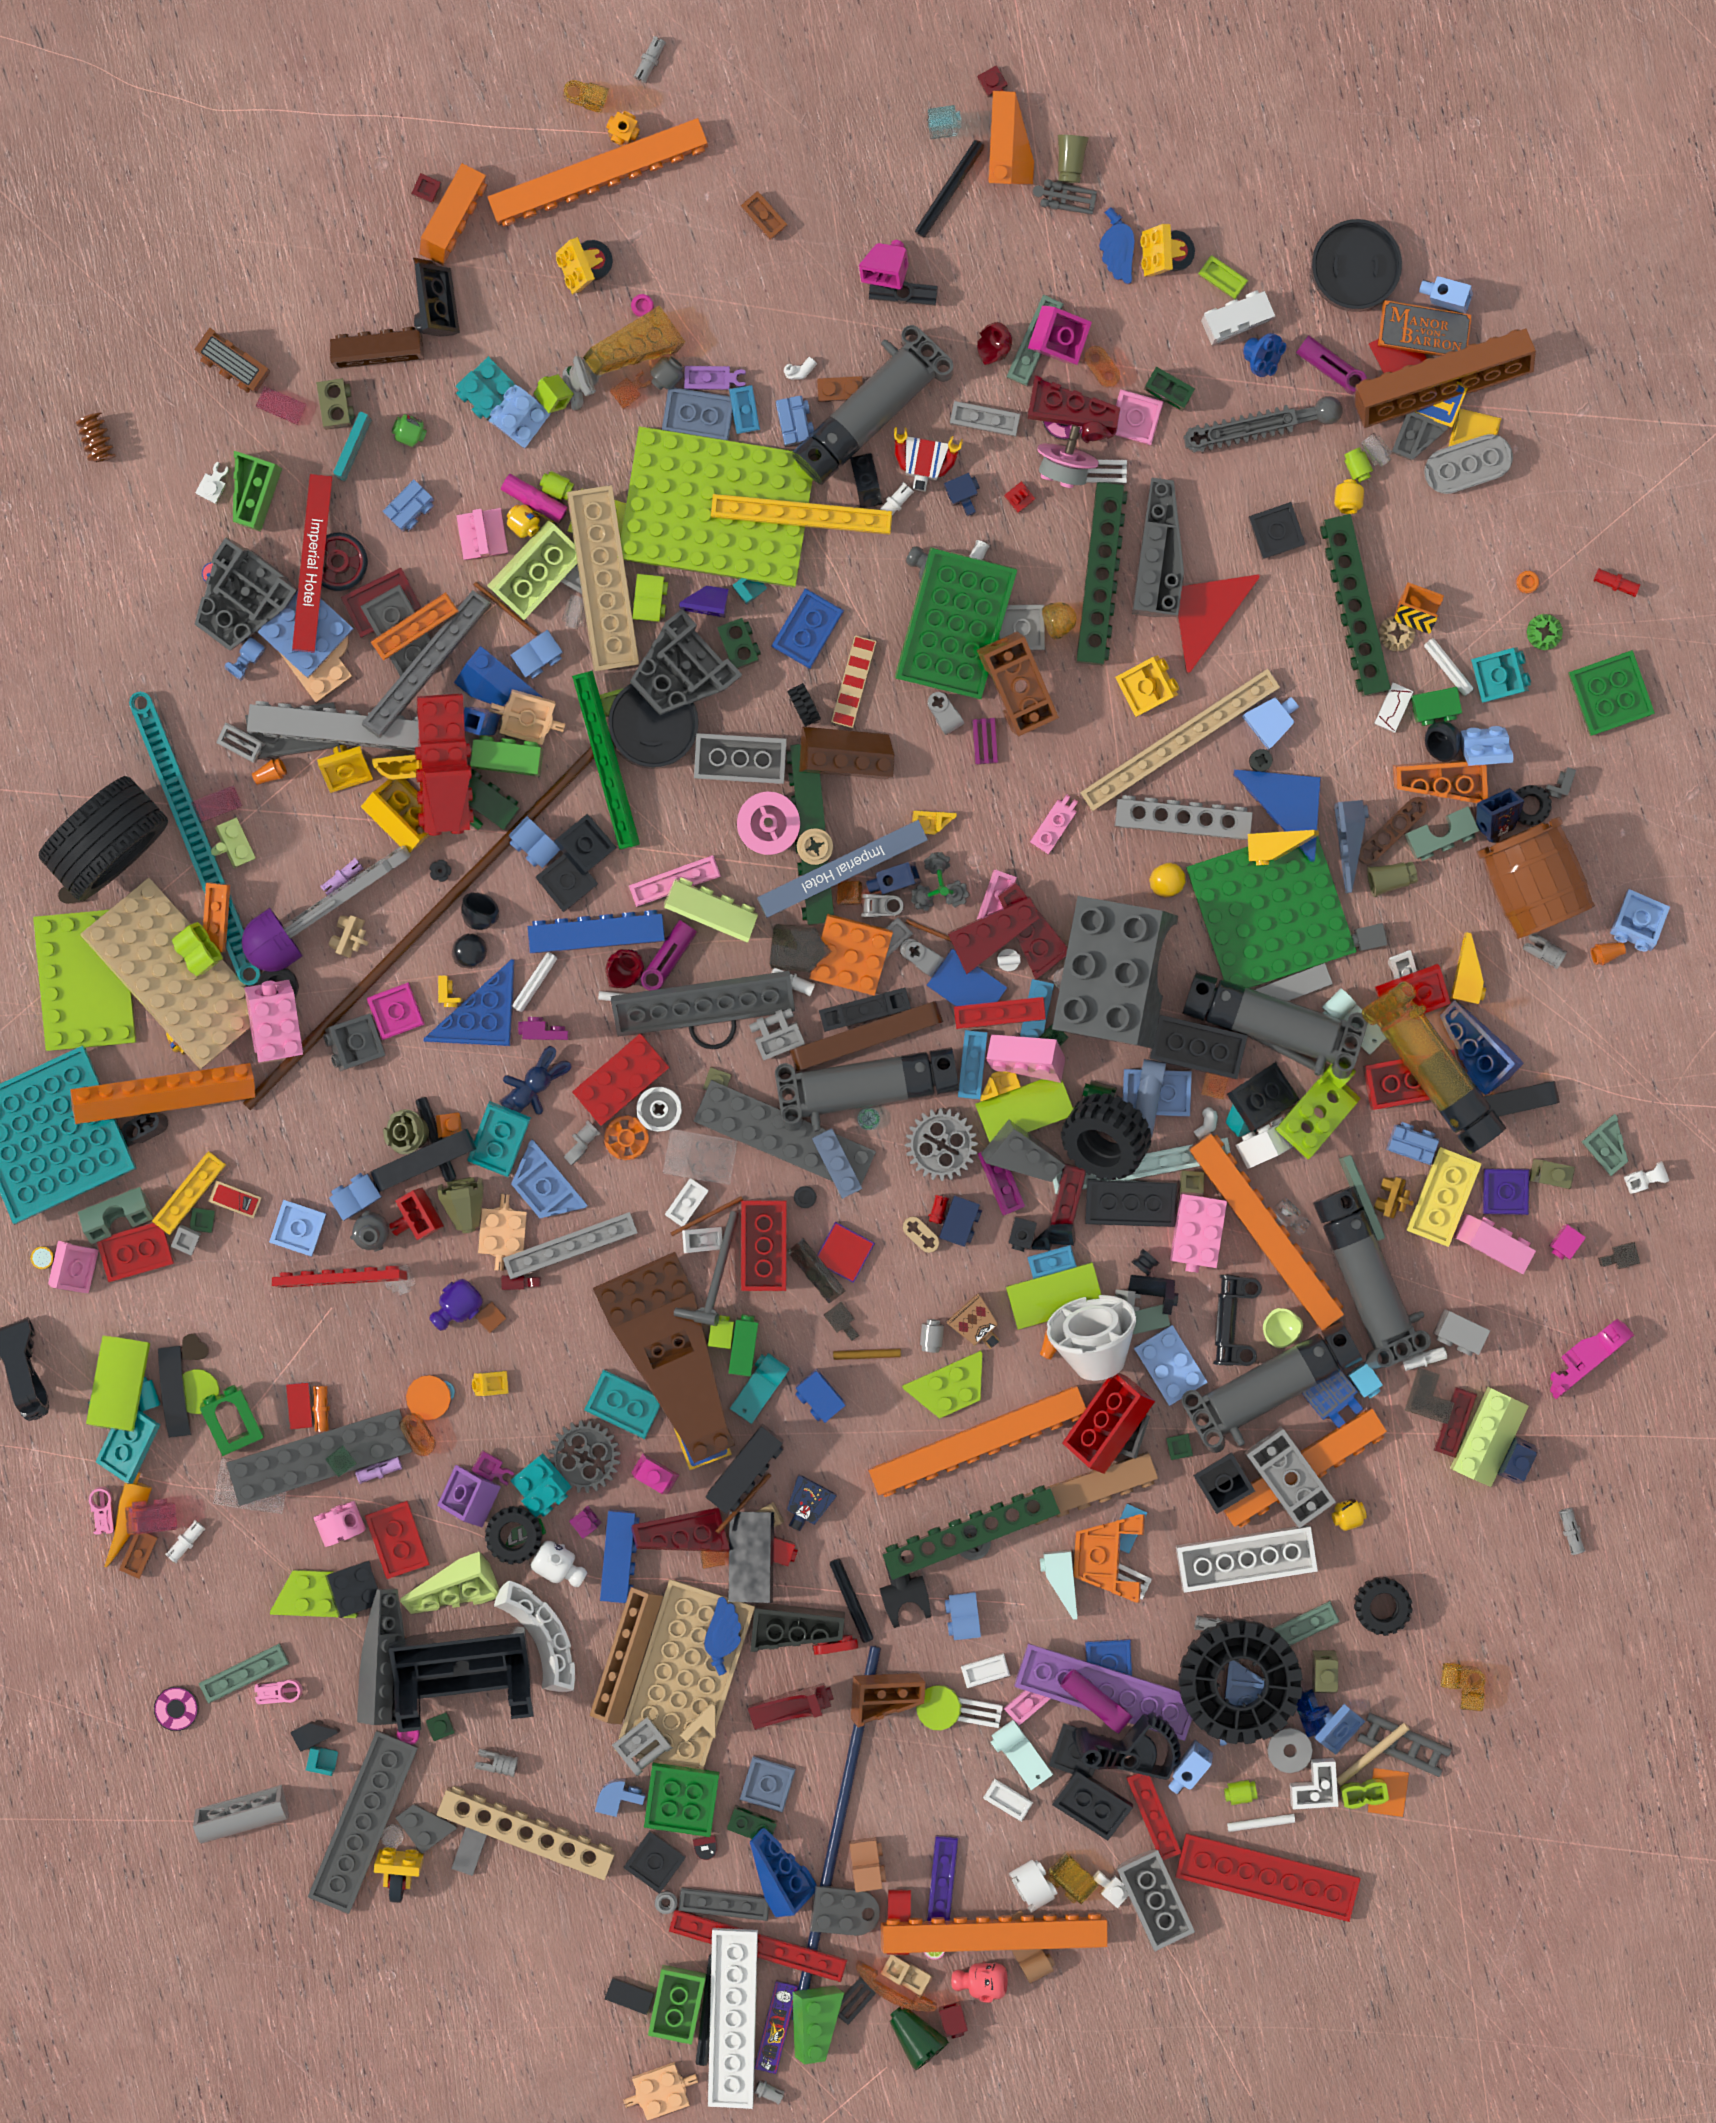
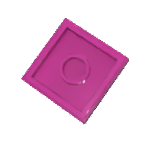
[367,982,425,1040]

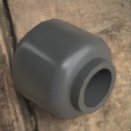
[650,356,684,390]

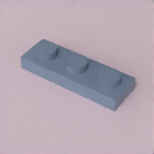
[812,1128,862,1199]

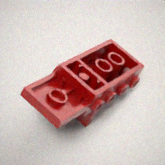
[415,693,474,836]

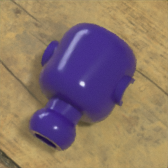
[429,1279,483,1331]

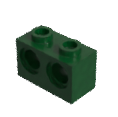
[1143,367,1195,412]
[717,618,761,669]
[727,1805,777,1839]

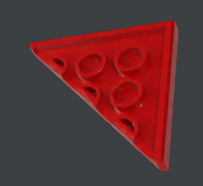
[1178,574,1260,673]

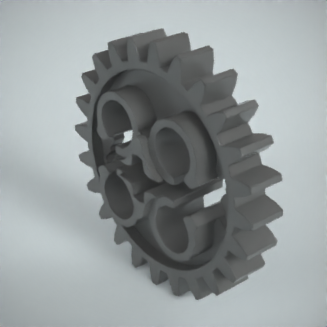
[548,1420,621,1493]

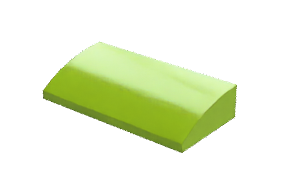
[975,1079,1073,1143]
[1006,1262,1101,1330]
[86,1336,150,1432]

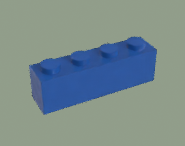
[600,1509,640,1603]

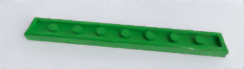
[572,670,640,850]

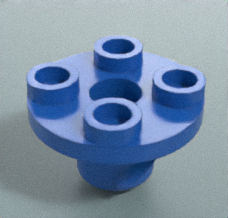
[1243,333,1287,377]

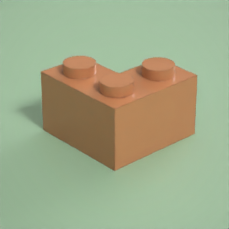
[849,1837,886,1892]

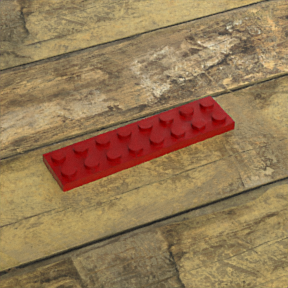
[1175,1833,1361,1922]

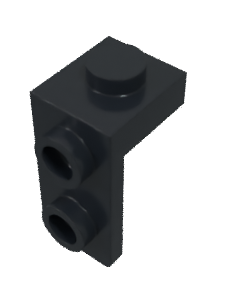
[850,453,882,508]
[1128,1275,1179,1315]

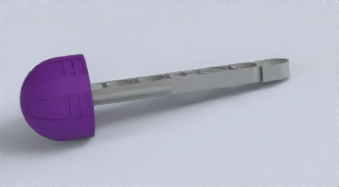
[242,845,411,971]

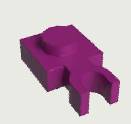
[472,1450,514,1485]

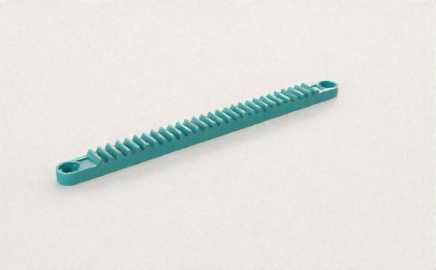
[129,691,261,986]

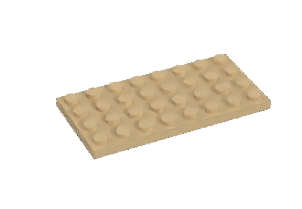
[80,878,250,1070]
[615,1579,755,1769]

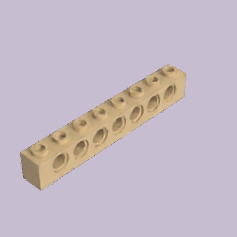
[437,1786,615,1880]

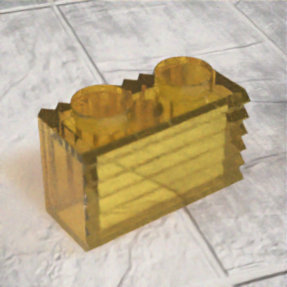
[1047,1852,1099,1904]

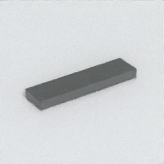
[678,1887,769,1921]

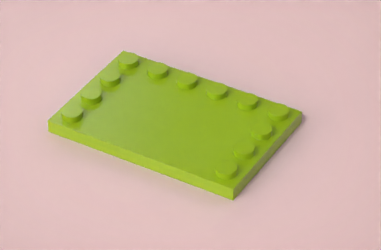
[33,910,137,1051]

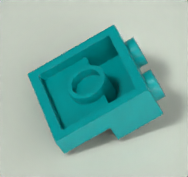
[455,356,516,421]
[1471,647,1531,703]
[510,1453,572,1517]

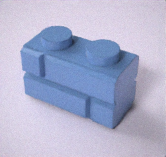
[776,395,814,447]
[383,480,434,532]
[1386,1122,1439,1165]

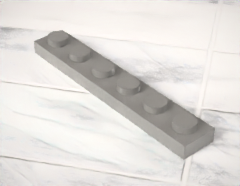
[503,1212,637,1280]

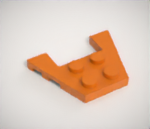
[1073,1514,1145,1603]

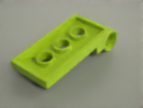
[1275,1062,1361,1159]

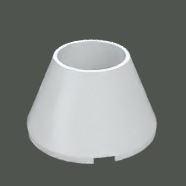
[1047,1295,1136,1381]

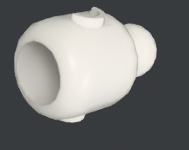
[531,1540,587,1587]

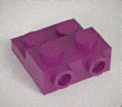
[518,1017,570,1040]

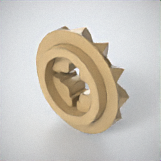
[1379,616,1416,651]
[797,829,833,865]

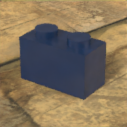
[939,1195,982,1247]

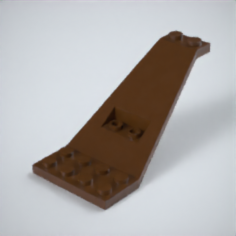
[593,1252,735,1463]

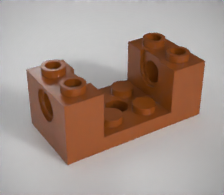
[977,631,1059,737]

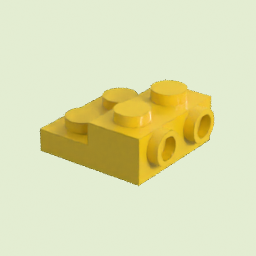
[1115,655,1179,717]

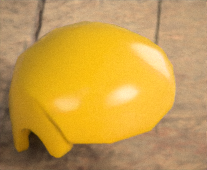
[1149,863,1186,898]

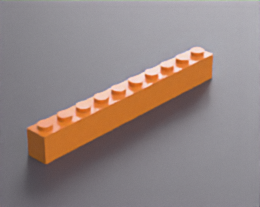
[487,118,708,227]
[1188,1133,1344,1331]
[868,1385,1086,1497]
[881,1913,1107,1954]

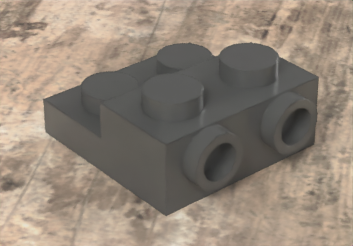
[323,1013,385,1072]

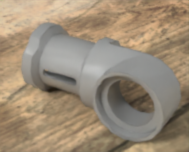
[564,1120,602,1166]

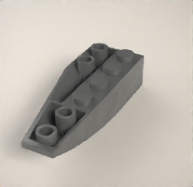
[1132,478,1184,617]
[357,1589,405,1725]

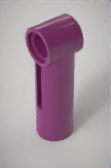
[1296,335,1367,395]
[641,920,698,991]
[1060,1669,1133,1734]

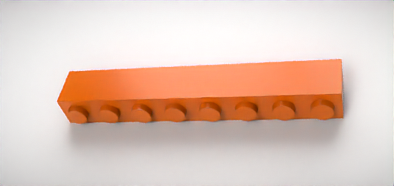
[70,1063,255,1124]
[1223,1407,1387,1528]

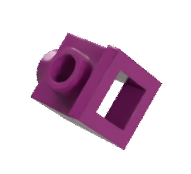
[569,1506,602,1539]

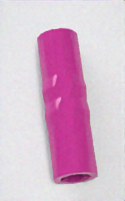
[501,474,568,524]

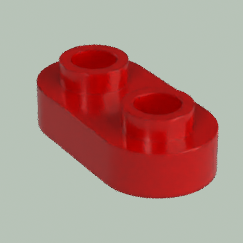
[813,1635,859,1655]

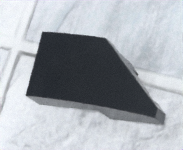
[1032,1224,1076,1251]
[290,1720,340,1752]

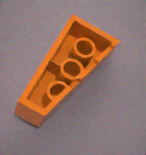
[419,163,487,266]
[1393,760,1488,803]

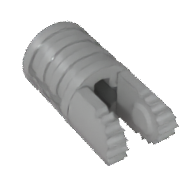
[1523,933,1567,969]
[474,1749,518,1777]

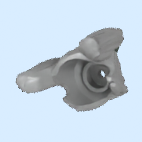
[563,356,605,411]

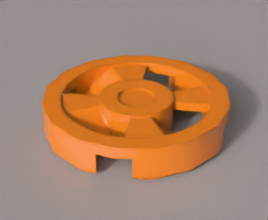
[604,1115,649,1160]

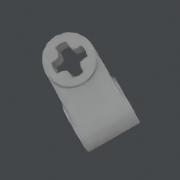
[927,692,965,735]
[861,894,904,917]
[900,938,944,977]

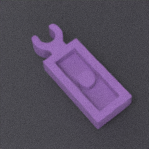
[684,366,746,390]

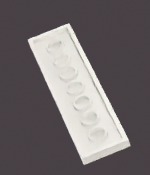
[708,1928,758,2109]

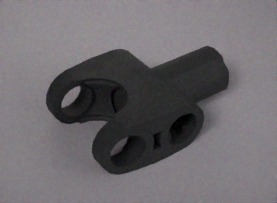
[879,1556,931,1628]

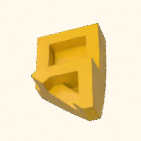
[912,811,957,835]
[980,1071,1022,1101]

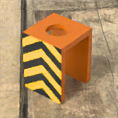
[1393,582,1444,634]

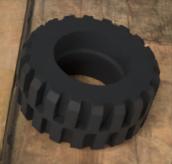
[1061,1093,1151,1180]

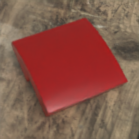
[1368,338,1427,373]

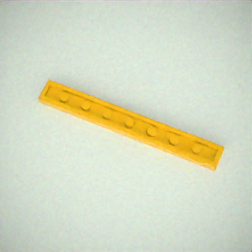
[711,494,892,535]

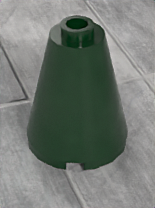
[889,2007,949,2071]

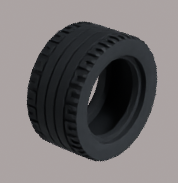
[38,776,168,901]

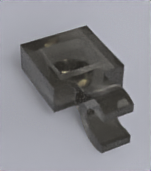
[1598,1242,1640,1269]
[824,1301,859,1341]

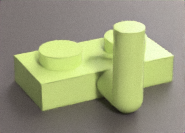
[211,818,255,868]

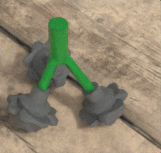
[911,852,969,911]

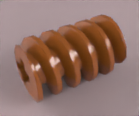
[76,413,116,463]

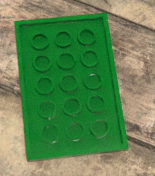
[895,547,1017,699]

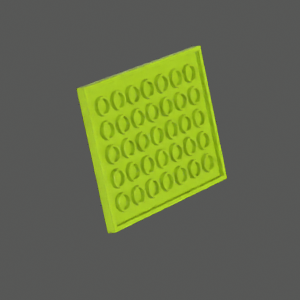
[617,426,816,588]

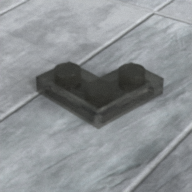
[1405,1367,1455,1424]

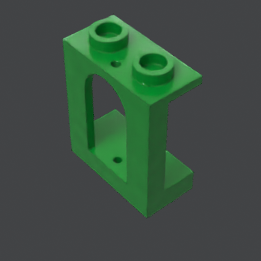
[200,1385,264,1456]

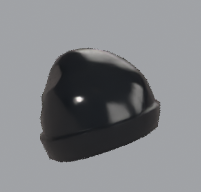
[1425,721,1462,762]
[461,892,499,930]

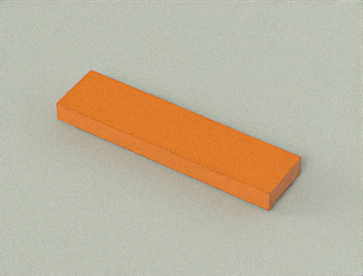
[371,592,459,661]

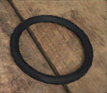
[689,1020,736,1050]

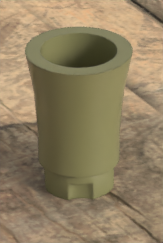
[1058,135,1089,183]
[1367,862,1418,897]

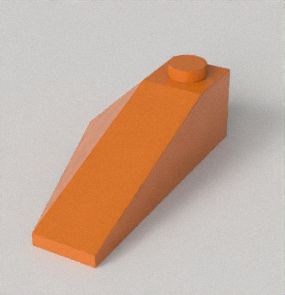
[988,91,1034,184]

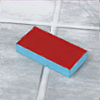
[286,1382,313,1429]

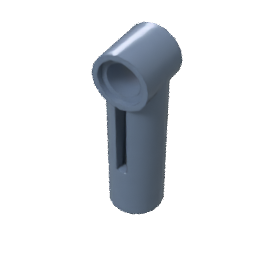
[1135,1059,1166,1138]

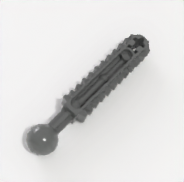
[1183,396,1343,454]

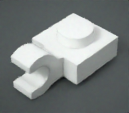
[1093,1870,1129,1908]

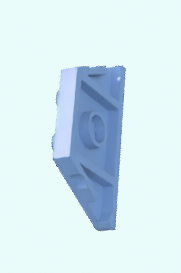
[511,1139,588,1218]
[1219,1660,1264,1746]

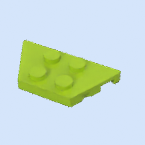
[902,1350,982,1419]
[270,1570,357,1618]

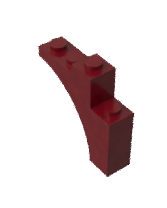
[748,1683,834,1730]

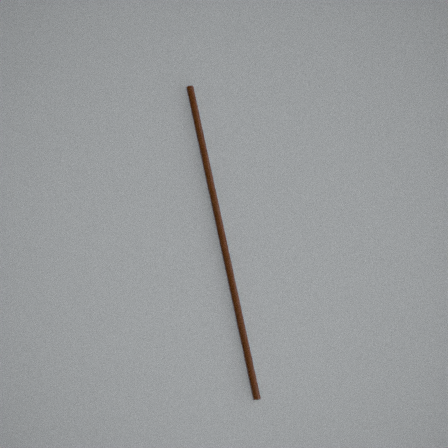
[243,747,595,1111]

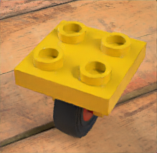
[1140,224,1195,277]
[556,237,613,295]
[374,1847,424,1903]

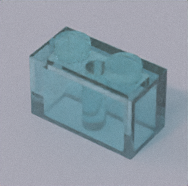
[927,105,962,140]

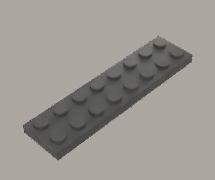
[611,971,795,1037]
[693,1080,876,1192]
[226,1409,412,1506]
[308,1730,418,1914]

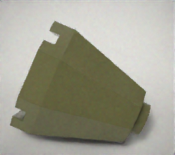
[437,1177,484,1233]

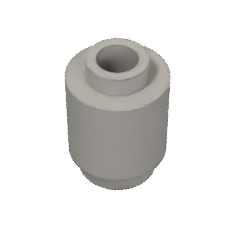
[920,1319,944,1353]

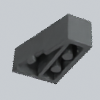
[981,1119,1065,1182]

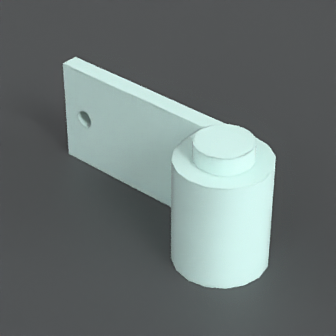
[1322,988,1389,1055]
[990,1720,1053,1790]

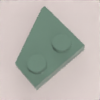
[1581,1114,1628,1176]

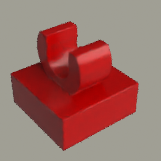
[1004,481,1035,513]

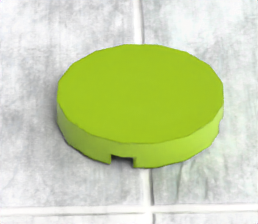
[183,1369,220,1414]
[916,1685,961,1730]

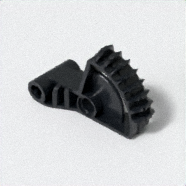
[0,1317,49,1421]
[1073,1711,1181,1780]

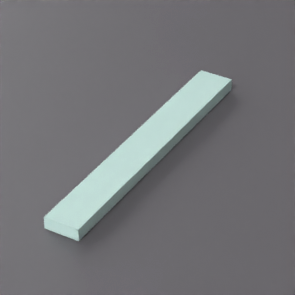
[1053,1138,1231,1194]

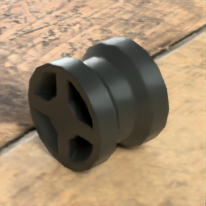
[1249,749,1273,772]

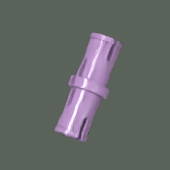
[320,858,364,895]
[355,1456,402,1484]

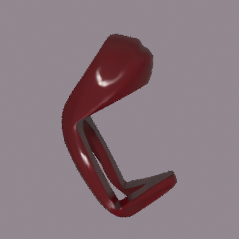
[1081,421,1118,443]

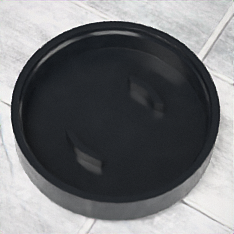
[1311,219,1402,312]
[607,684,698,769]

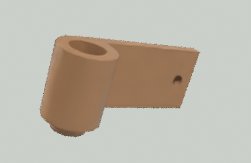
[1011,1910,1055,1984]

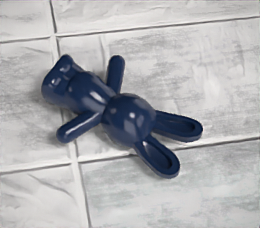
[499,1046,571,1115]

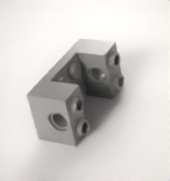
[1244,1426,1336,1529]

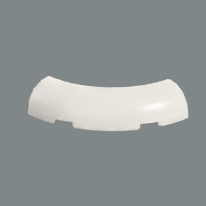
[494,1581,575,1692]

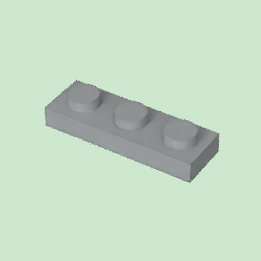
[950,401,1020,437]

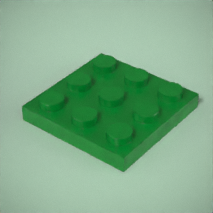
[1568,650,1655,736]
[644,1762,720,1837]

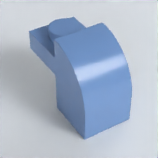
[595,1778,646,1817]

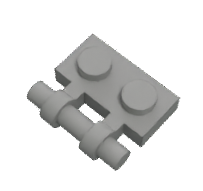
[749,1008,805,1061]

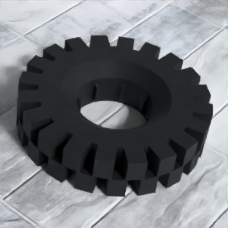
[1178,1619,1303,1744]

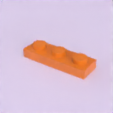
[203,882,230,952]

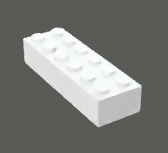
[1175,1524,1318,1593]

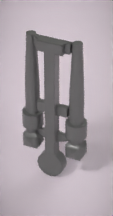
[1032,179,1097,214]

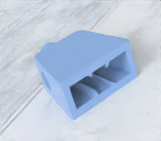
[1419,276,1473,314]
[1242,697,1299,750]
[1168,1740,1213,1794]

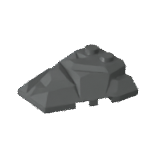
[195,537,298,651]
[630,609,742,715]

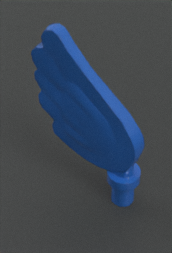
[1099,207,1135,284]
[704,1597,741,1676]

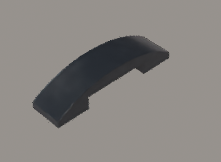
[819,987,911,1032]
[158,1346,192,1438]

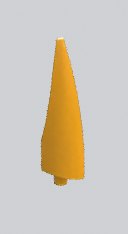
[104,1472,152,1567]

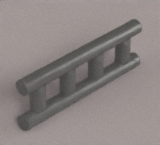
[1357,1712,1452,1777]

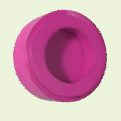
[631,294,654,318]
[397,1730,420,1745]

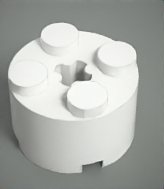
[637,1087,682,1132]
[1009,1860,1058,1913]

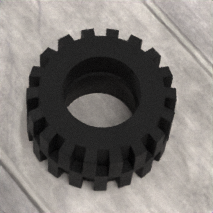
[485,1506,543,1565]
[1354,1577,1413,1636]

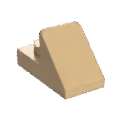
[680,1701,716,1742]

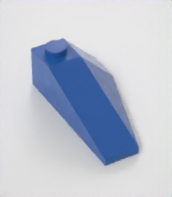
[749,1828,817,1917]

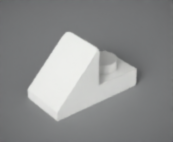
[1388,950,1417,979]
[682,1227,722,1253]

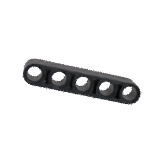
[1484,1081,1560,1117]
[370,1128,477,1192]

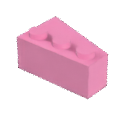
[987,1035,1065,1083]
[1453,1213,1536,1274]

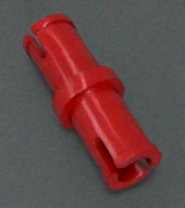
[1593,568,1641,597]

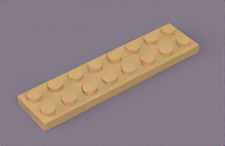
[567,485,639,671]

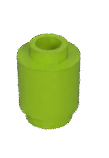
[1344,447,1373,482]
[539,471,575,500]
[1224,1780,1258,1806]

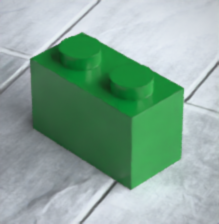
[1411,687,1462,726]

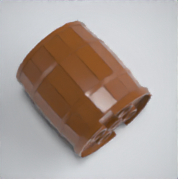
[1477,817,1595,939]

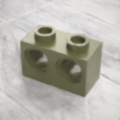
[316,378,355,430]

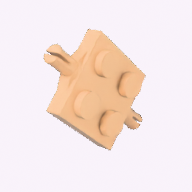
[489,689,565,745]
[478,1194,527,1271]
[623,2062,698,2121]

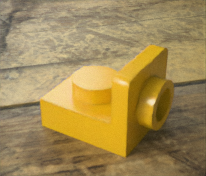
[438,976,463,1007]
[472,1371,509,1396]

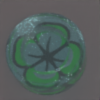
[857,1108,880,1130]

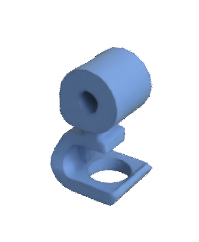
[225,637,266,681]

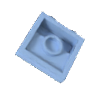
[488,385,551,448]
[1460,726,1513,766]
[1610,889,1670,952]

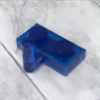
[1297,1689,1330,1737]

